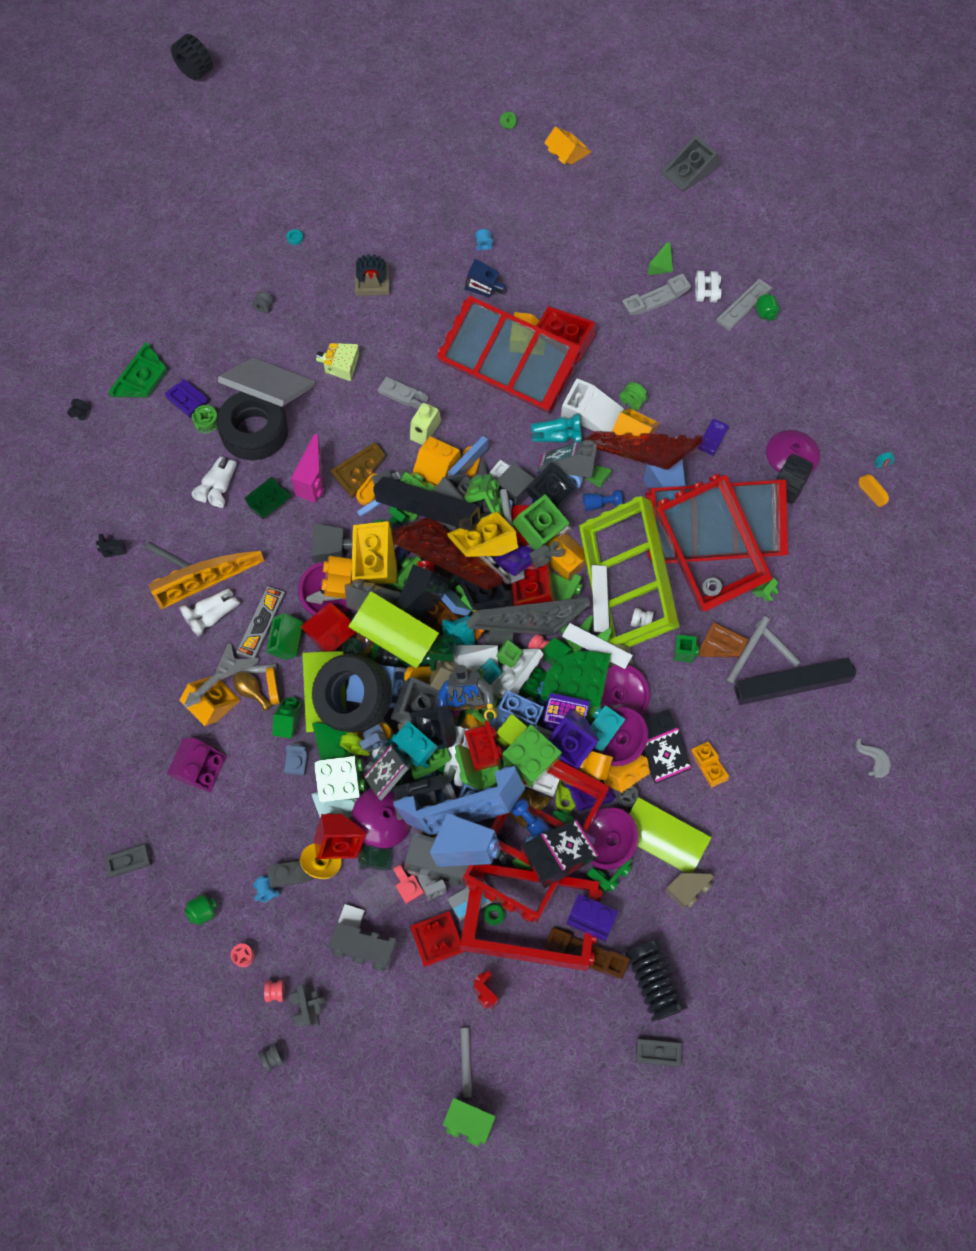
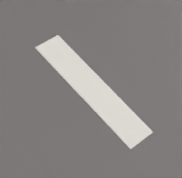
[592,565,609,632]
[562,623,633,669]

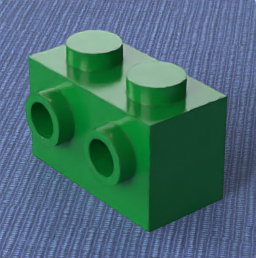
[266,613,303,660]

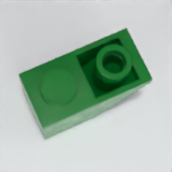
[272,697,303,739]

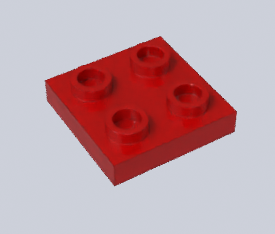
[410,911,464,968]

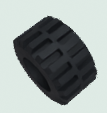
[170,34,213,81]
[776,453,813,504]

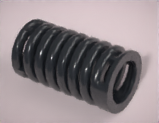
[625,940,688,1022]

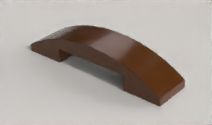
[544,927,631,980]

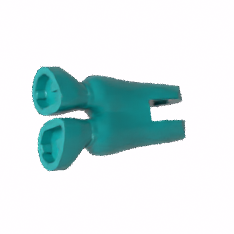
[530,413,582,443]

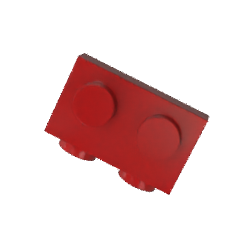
[464,721,502,771]
[474,971,499,1010]

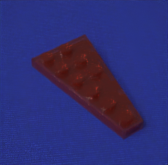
[583,431,703,470]
[391,518,503,590]

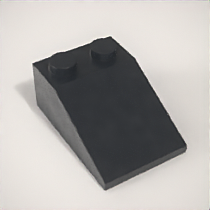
[396,564,450,620]

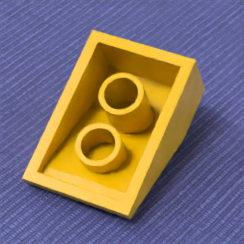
[447,511,518,557]
[352,521,397,585]

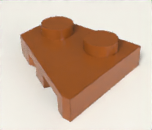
[698,622,748,658]

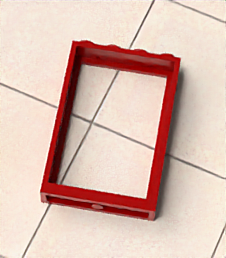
[653,473,773,612]
[460,864,602,971]

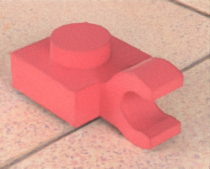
[393,865,424,904]

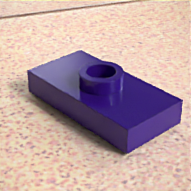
[698,419,729,456]

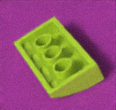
[348,591,439,668]
[302,652,347,733]
[629,797,711,873]

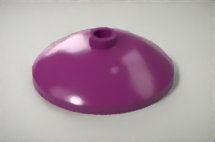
[766,430,820,472]
[298,562,352,616]
[601,665,650,716]
[592,707,648,767]
[351,789,411,849]
[587,808,639,870]

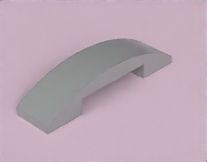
[622,274,691,315]

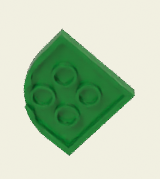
[541,651,611,707]

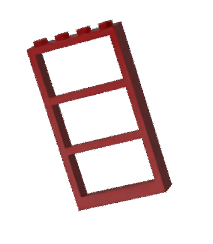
[463,760,609,923]

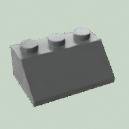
[403,832,469,887]

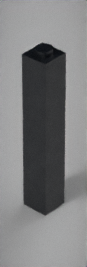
[373,477,481,531]
[734,658,856,705]

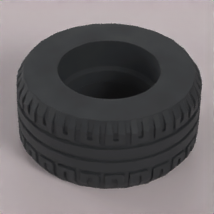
[216,392,288,460]
[312,654,392,732]

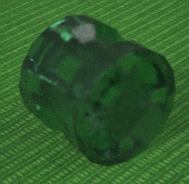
[342,637,362,655]

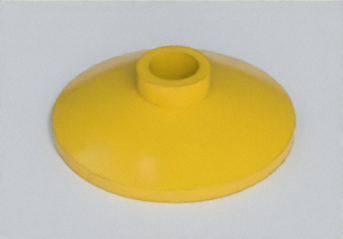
[300,844,341,879]

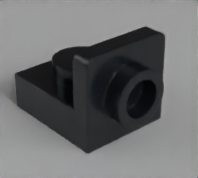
[96,533,127,558]

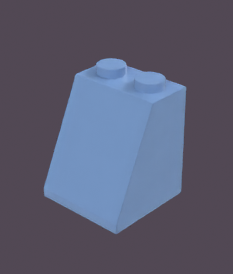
[643,448,686,514]
[346,665,407,707]
[430,813,501,867]

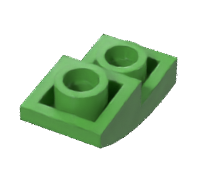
[409,748,451,780]

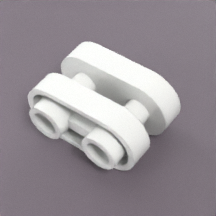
[695,271,721,302]

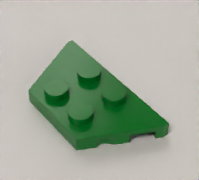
[108,342,167,397]

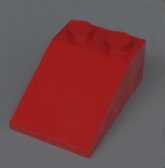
[533,306,595,361]
[512,563,556,606]

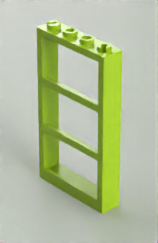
[579,496,679,647]

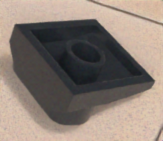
[526,462,577,509]
[460,573,510,610]
[410,706,456,750]

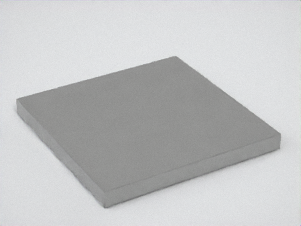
[218,358,315,407]

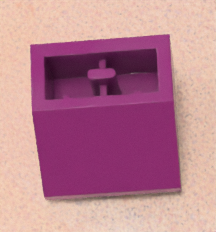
[167,738,227,792]

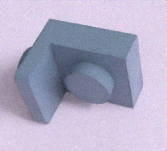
[359,724,388,751]
[284,744,308,776]

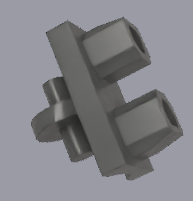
[289,985,326,1026]

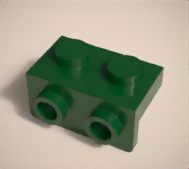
[244,477,291,519]
[426,634,458,671]

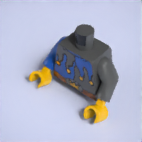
[438,665,498,720]

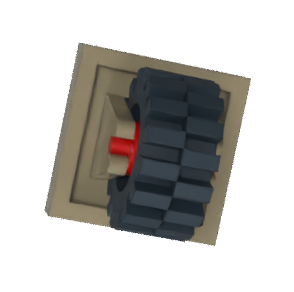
[355,254,389,296]

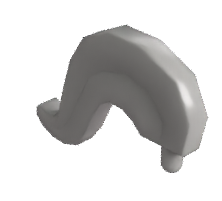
[855,738,891,778]

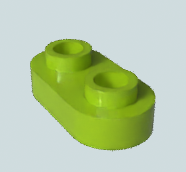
[340,733,370,756]
[555,780,575,813]

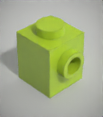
[495,714,527,748]

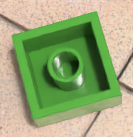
[512,494,569,550]
[501,725,562,788]
[443,1098,496,1147]

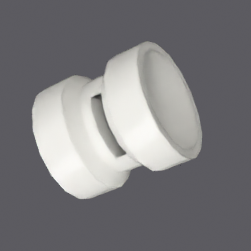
[631,608,654,627]

